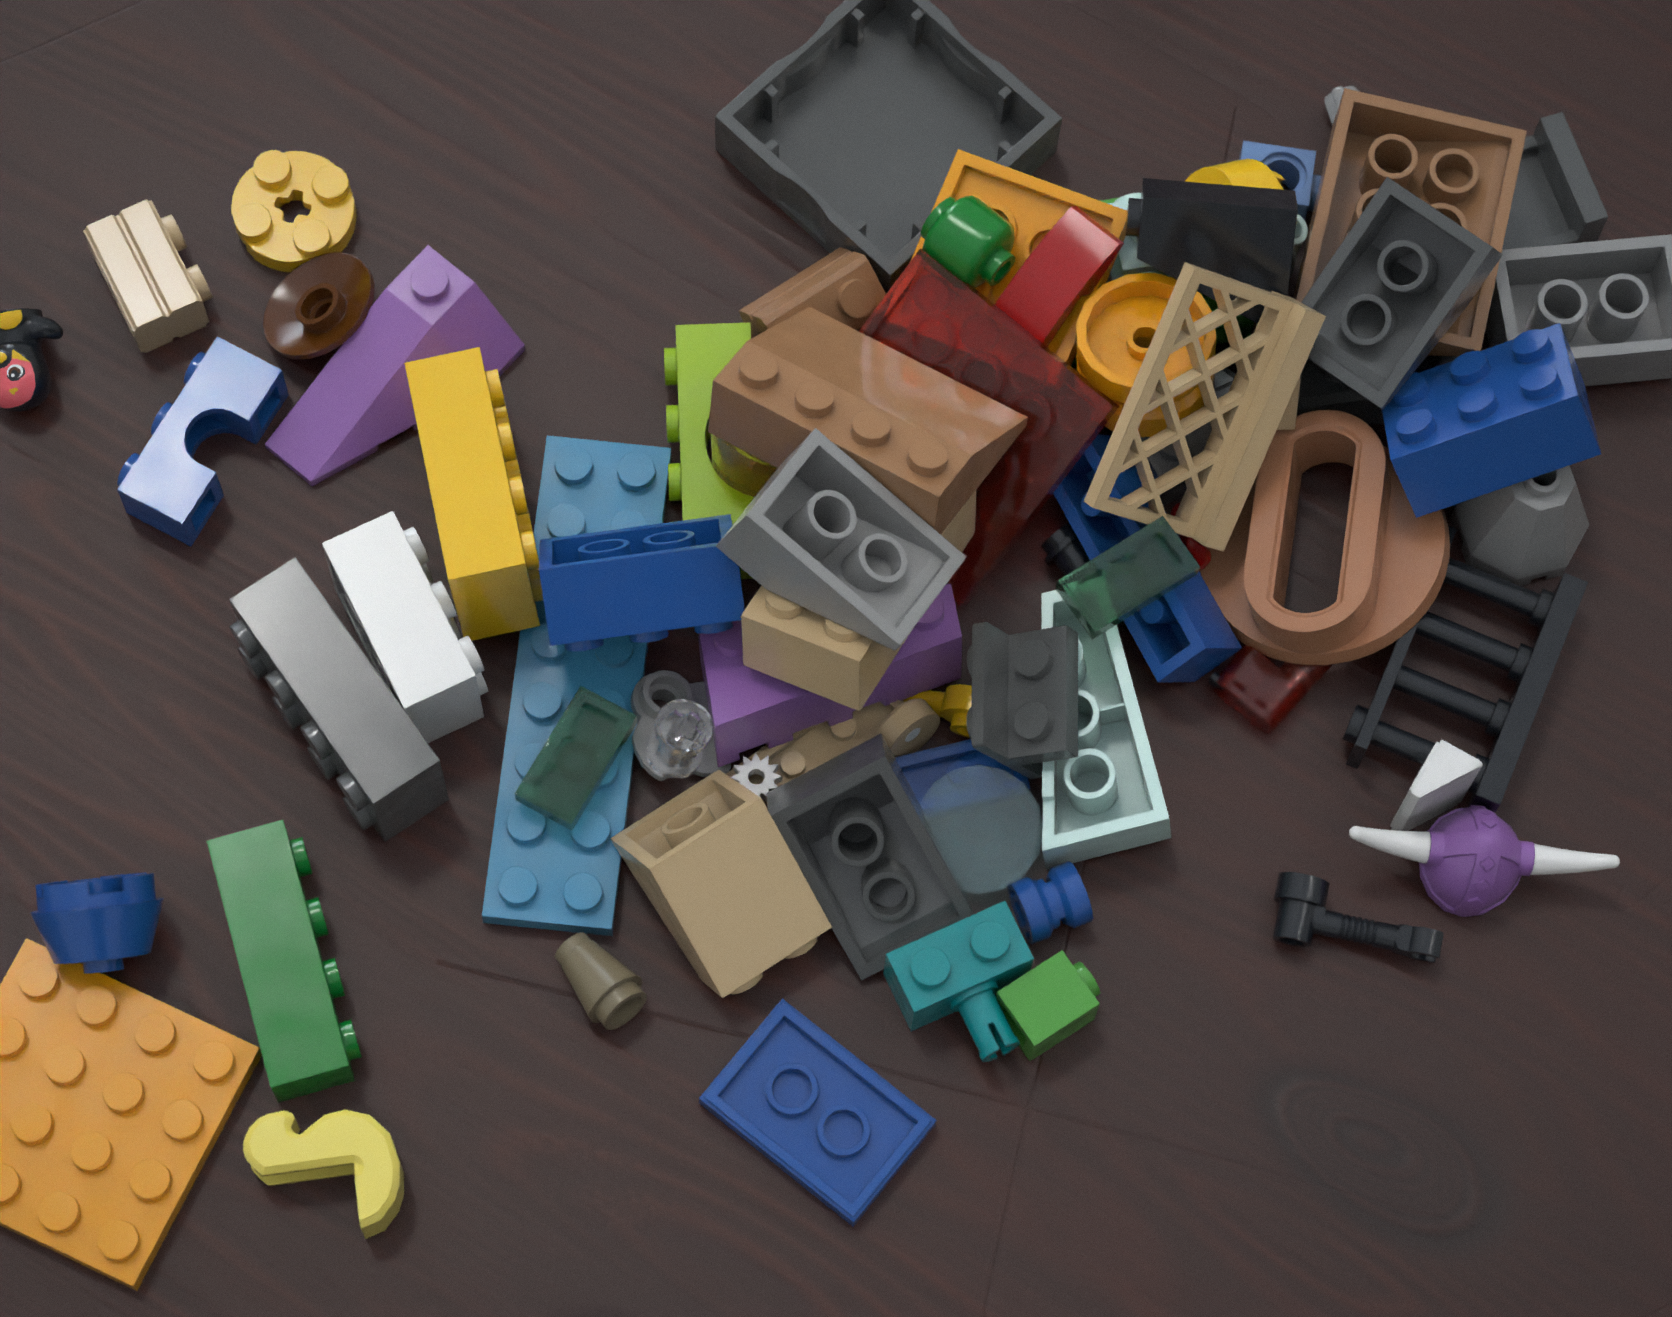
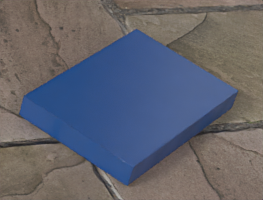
[699,998,937,1227]

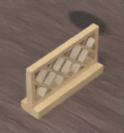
[1083,262,1326,552]

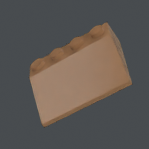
[1293,88,1527,356]
[708,307,1028,534]

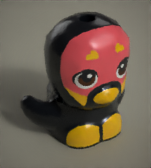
[0,308,63,411]

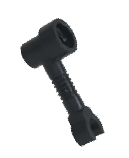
[1273,872,1444,963]

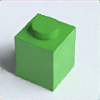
[996,950,1100,1061]

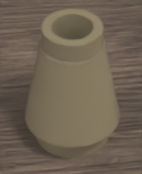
[555,932,647,1030]

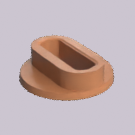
[1199,410,1450,665]

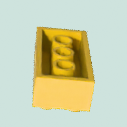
[404,347,543,641]

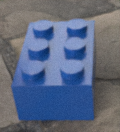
[1382,323,1602,518]
[539,514,745,652]

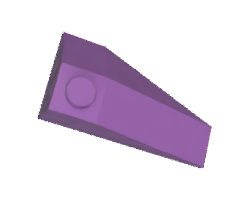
[265,245,525,486]

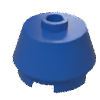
[30,872,164,974]

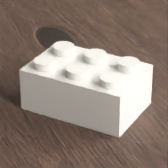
[322,511,488,743]

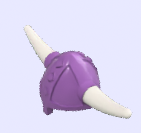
[1349,805,1620,917]

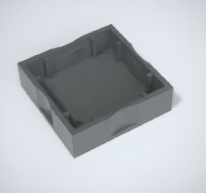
[715,0,1062,304]

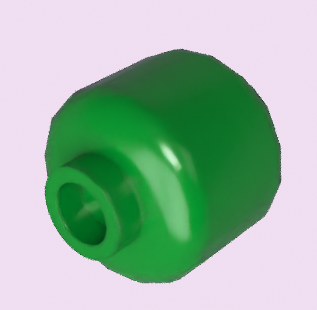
[920,196,1016,290]

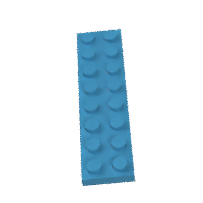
[482,435,672,936]

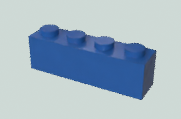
[1039,433,1242,682]

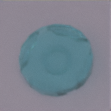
[919,765,1043,895]

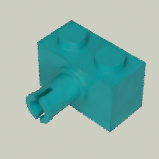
[883,901,1034,1062]

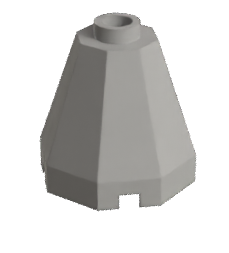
[1450,465,1589,586]

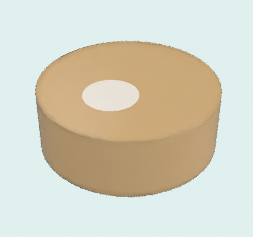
[876,699,940,757]

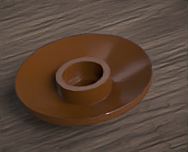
[263,252,375,360]

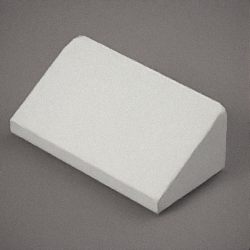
[1390,739,1483,831]

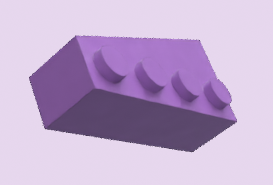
[698,584,962,767]

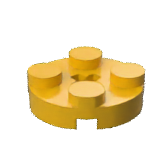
[231,150,357,272]

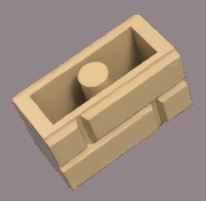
[83,199,213,353]

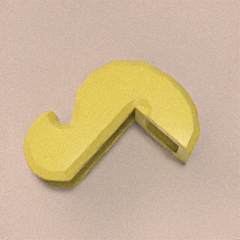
[243,1110,404,1239]

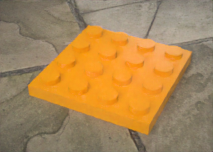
[0,938,262,1291]

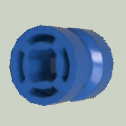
[1008,861,1093,944]

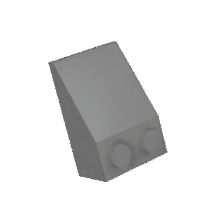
[716,428,966,651]

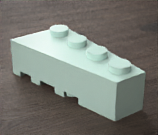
[1041,577,1171,870]

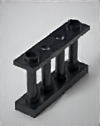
[1343,525,1588,813]

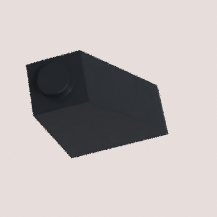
[1125,178,1298,324]

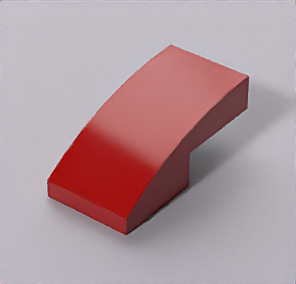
[990,206,1124,350]

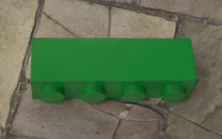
[207,820,362,1103]

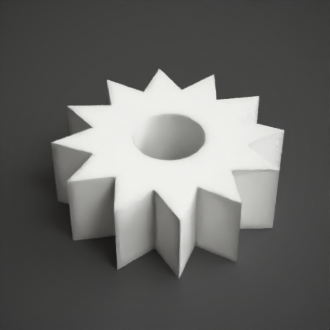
[731,753,782,801]

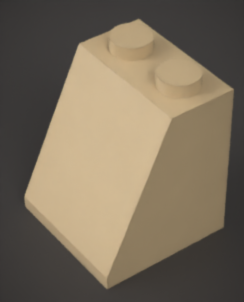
[610,770,832,998]

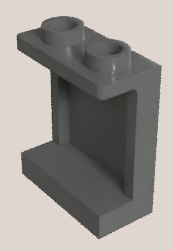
[1502,112,1609,250]

